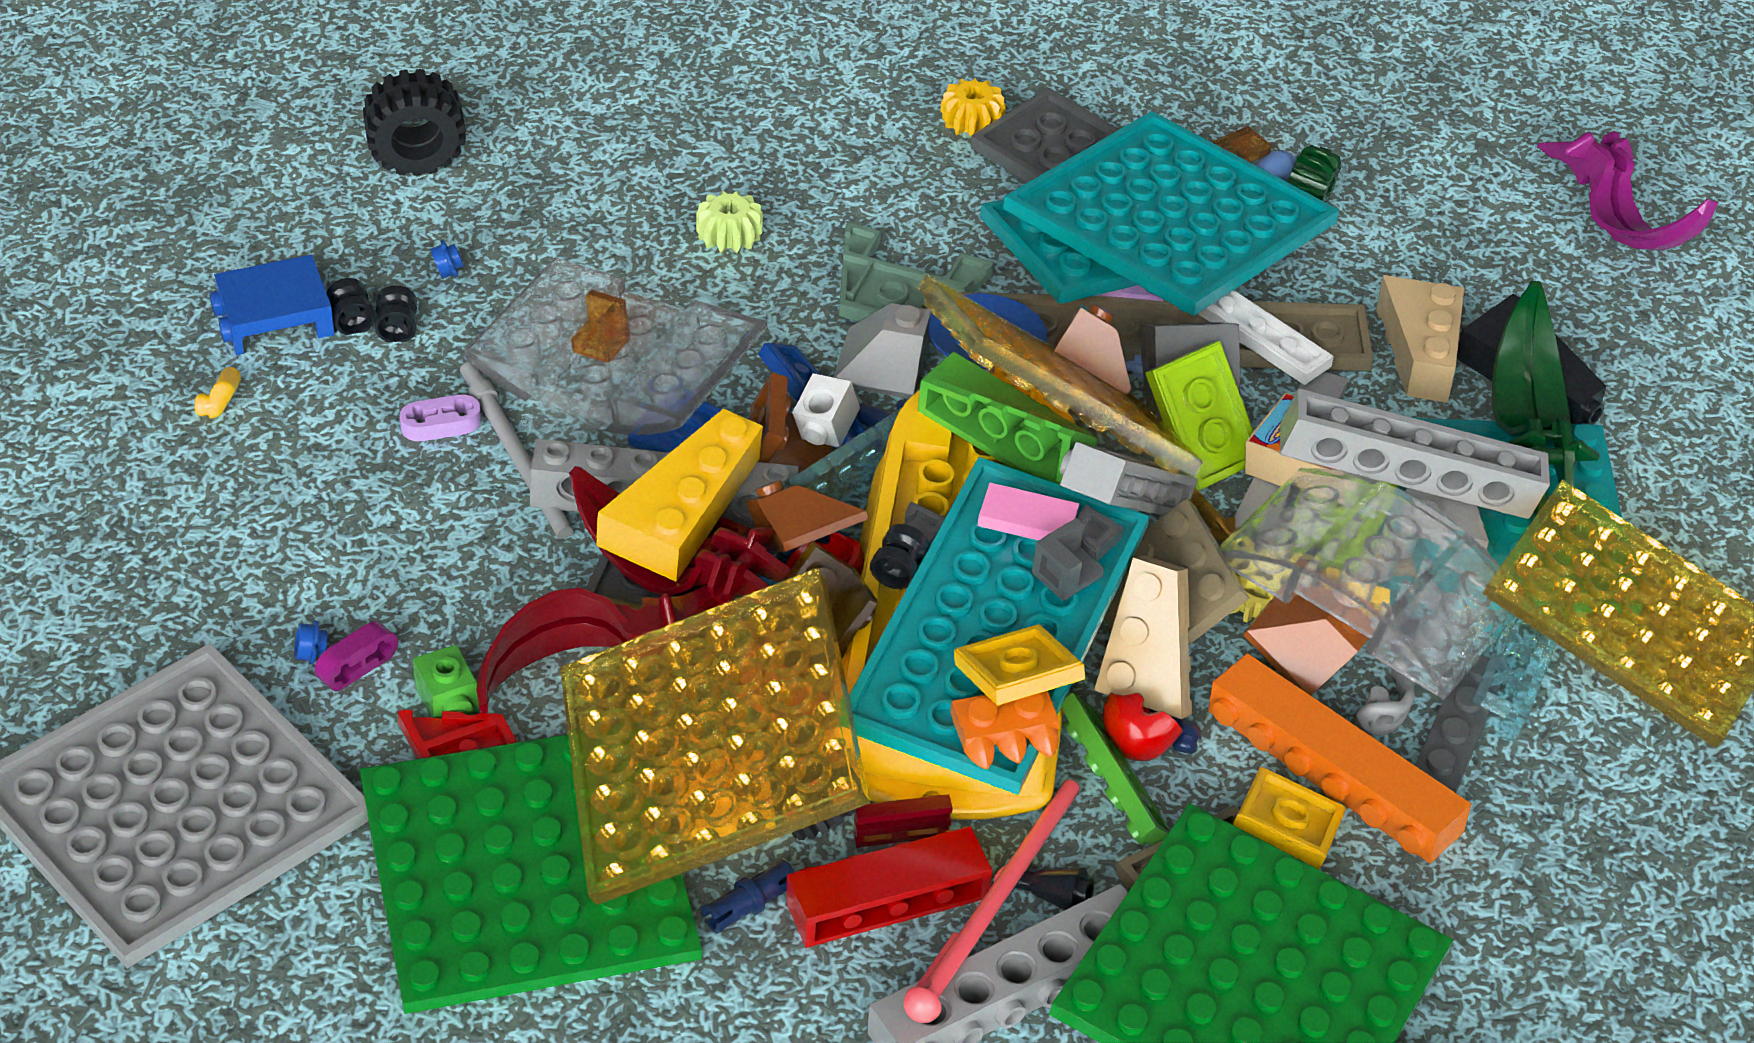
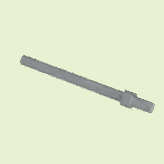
[460,362,574,539]

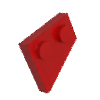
[398,709,518,759]

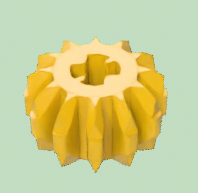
[940,78,1006,138]

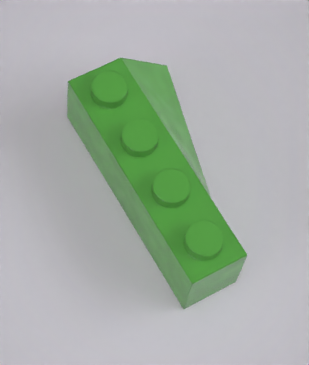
[918,351,1098,485]

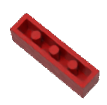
[786,826,992,948]

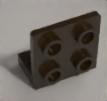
[757,541,878,676]

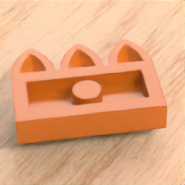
[950,691,1060,770]

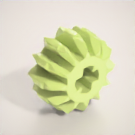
[696,190,763,254]

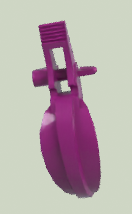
[1537,131,1718,251]

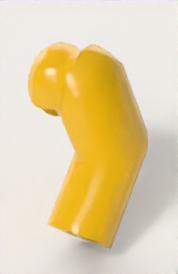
[195,367,241,419]

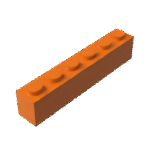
[1208,653,1472,864]

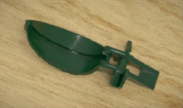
[1492,281,1600,533]

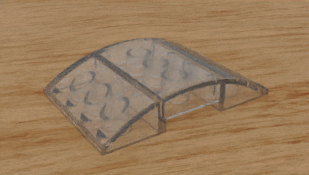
[464,257,768,435]
[1219,468,1526,700]

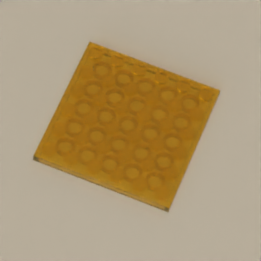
[917,274,1203,477]
[560,568,870,905]

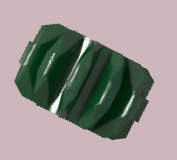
[1287,145,1341,202]

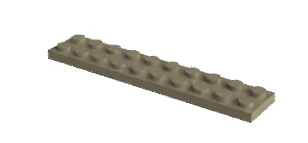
[959,292,1373,371]

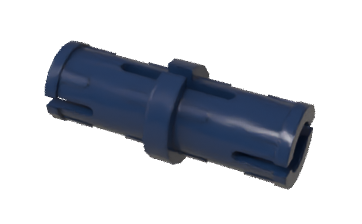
[701,859,795,934]

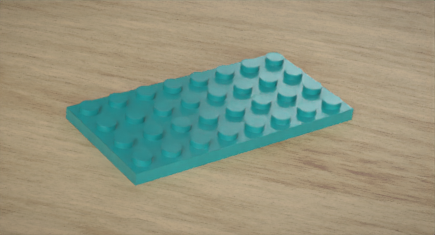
[837,457,1150,795]

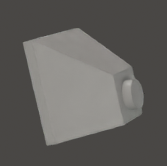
[833,303,932,398]

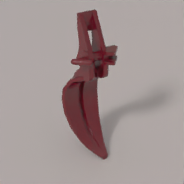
[569,466,791,605]
[476,585,735,713]

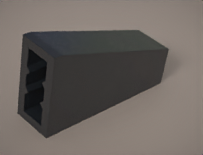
[1457,294,1606,425]

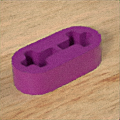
[315,621,398,691]

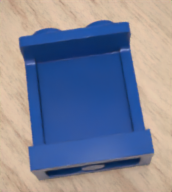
[209,254,334,355]

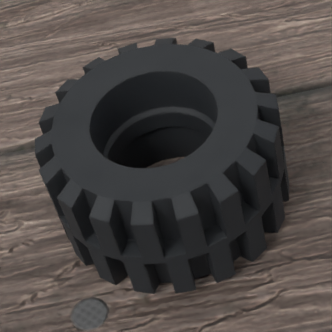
[363,69,466,176]

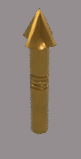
[1166,464,1237,545]

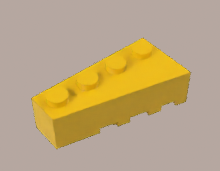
[596,408,763,582]

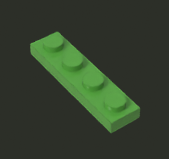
[1061,692,1171,846]

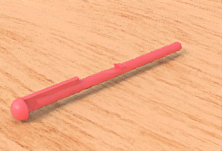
[903,779,1080,1023]

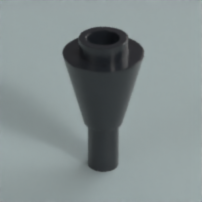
[1014,868,1094,910]

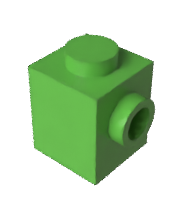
[413,644,479,718]

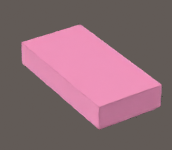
[978,483,1079,540]

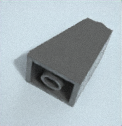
[1139,322,1240,436]

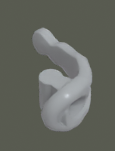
[1356,656,1415,736]

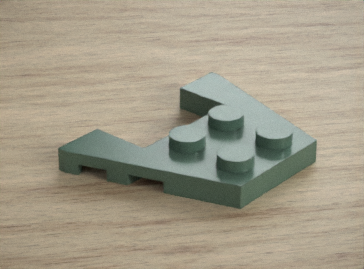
[839,222,994,322]

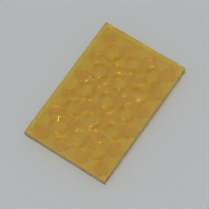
[1482,479,1754,749]

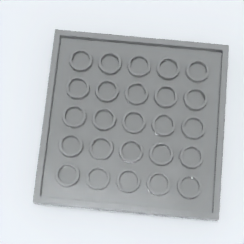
[0,643,368,969]

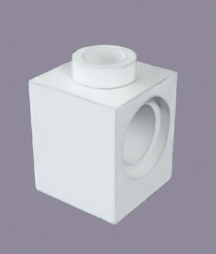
[792,373,860,447]

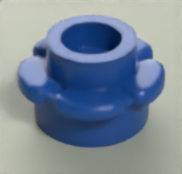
[430,240,464,279]
[294,620,327,664]

